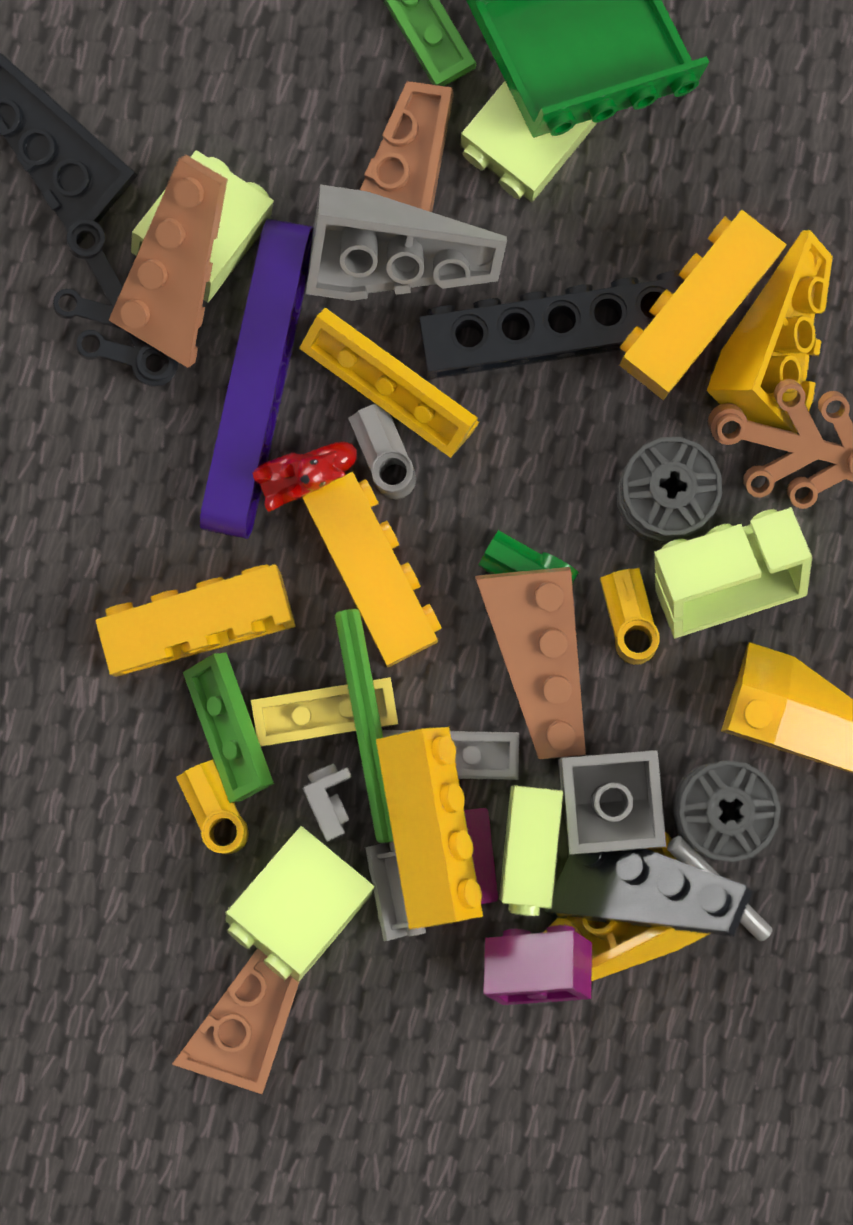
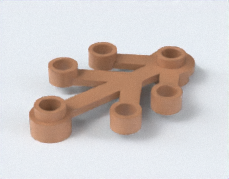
[708,379,853,509]

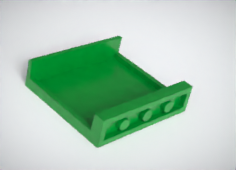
[466,0,709,138]

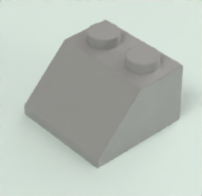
[558,750,666,854]

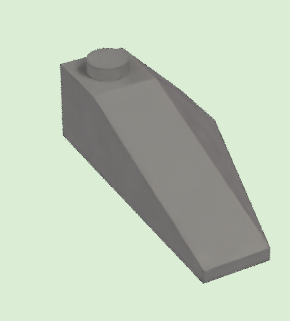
[306,185,507,301]

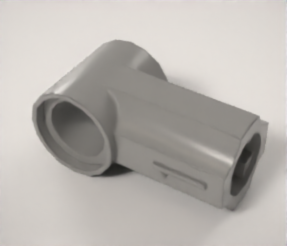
[348,404,416,499]

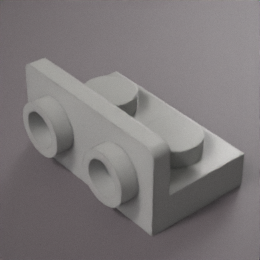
[303,764,351,841]

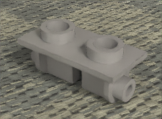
[365,841,426,941]

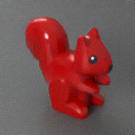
[252,441,357,512]

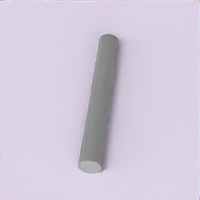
[667,836,772,941]

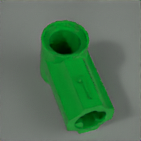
[478,530,579,585]

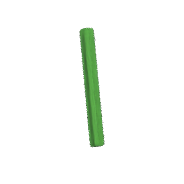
[335,609,393,843]

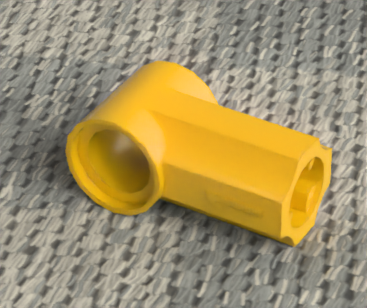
[600,568,660,665]
[176,759,249,854]

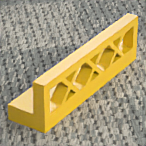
[299,308,479,458]

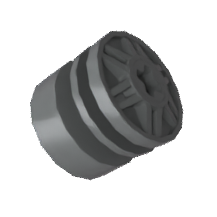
[616,437,722,544]
[670,760,781,862]

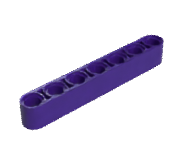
[200,219,313,539]

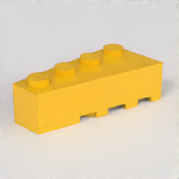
[95,564,296,677]

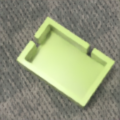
[654,508,812,639]

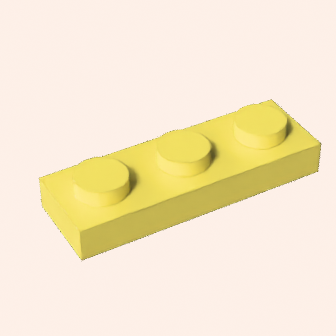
[251,677,398,747]

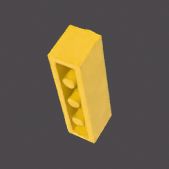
[619,210,787,400]
[302,472,442,668]
[376,727,483,930]

